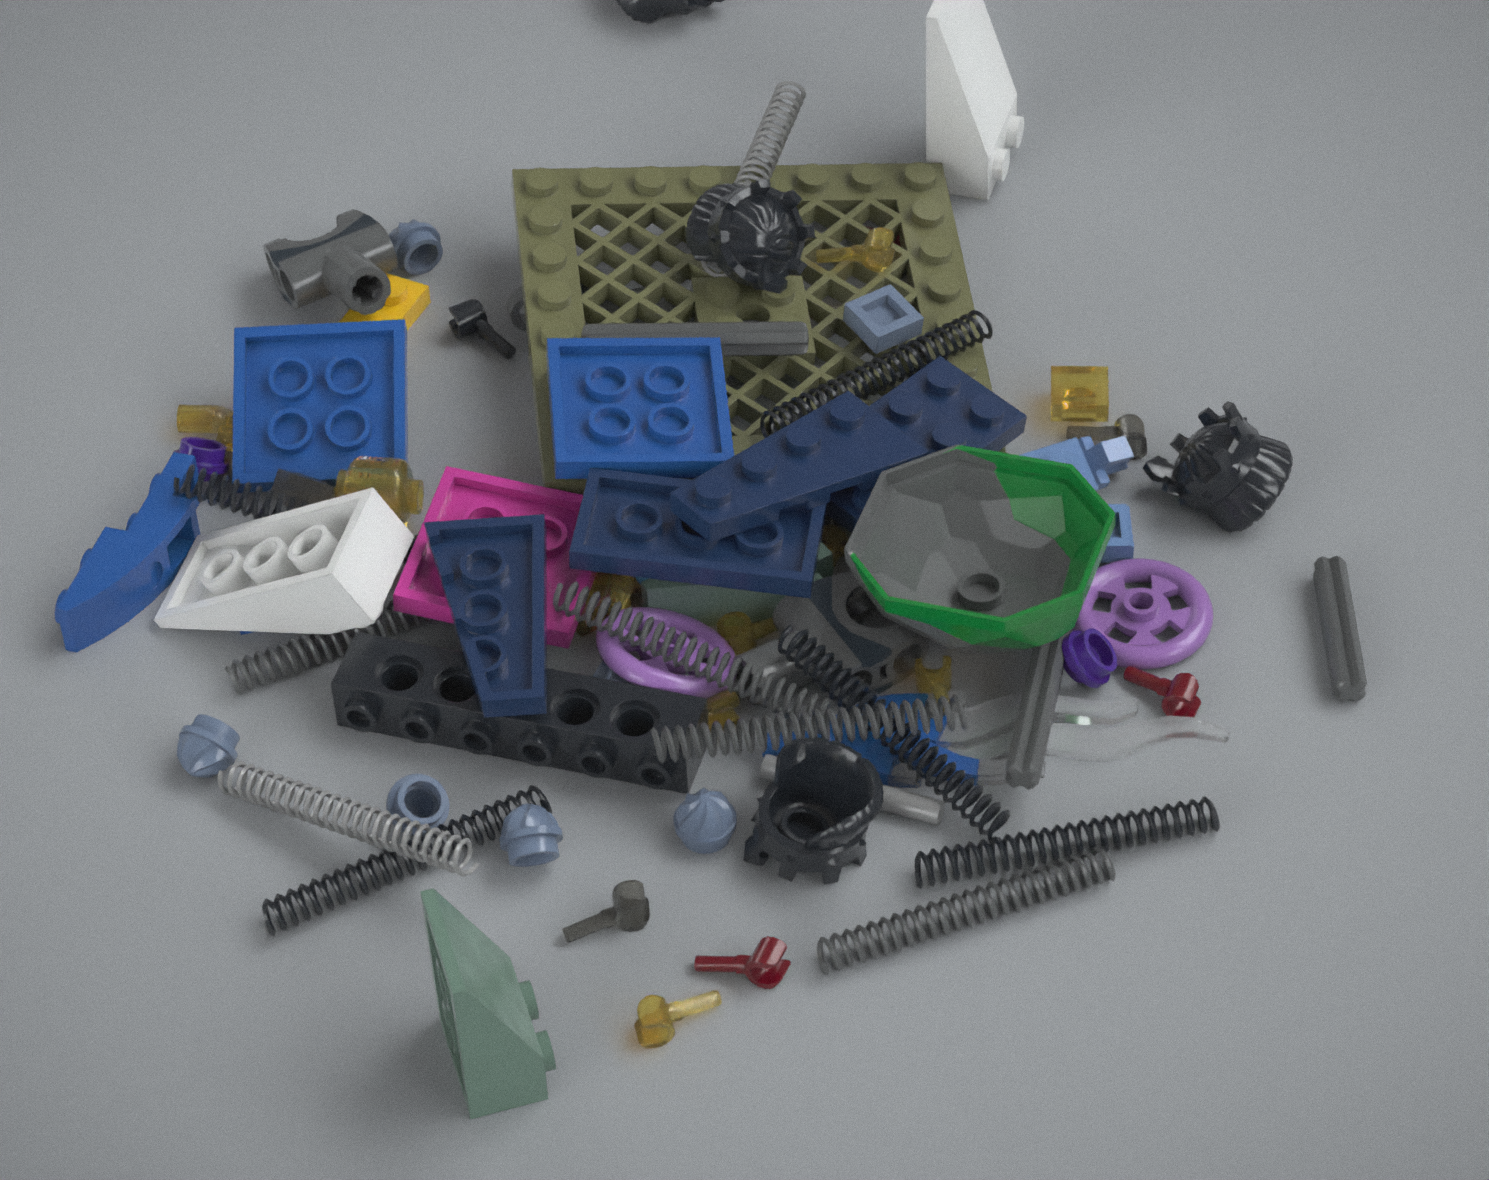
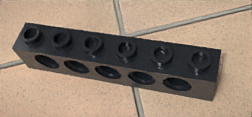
[331,632,709,794]

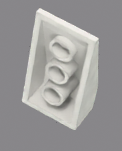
[926,0,1024,201]
[154,487,414,634]

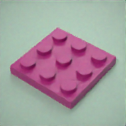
[393,466,597,649]

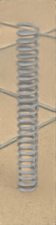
[701,81,806,277]
[218,761,479,877]

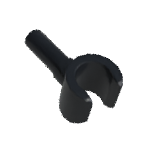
[449,299,516,359]

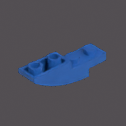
[54,452,203,653]

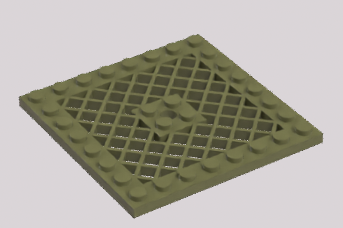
[511,162,1006,495]

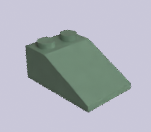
[420,888,556,1119]

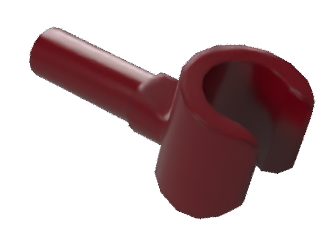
[1123,666,1201,723]
[694,936,791,989]

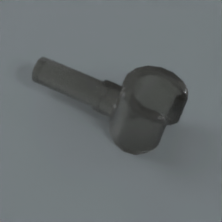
[1066,414,1147,460]
[562,880,650,943]

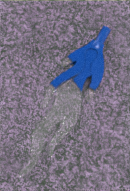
[762,690,1230,788]

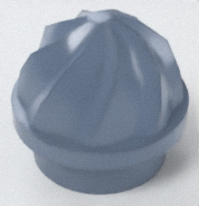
[389,219,443,275]
[177,714,240,778]
[386,774,450,836]
[673,787,737,854]
[499,803,563,867]

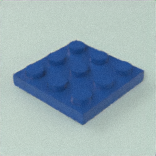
[232,319,408,493]
[546,337,734,479]

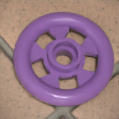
[1072,558,1214,670]
[596,607,737,698]

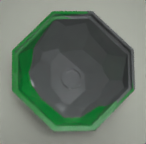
[844,444,1115,654]

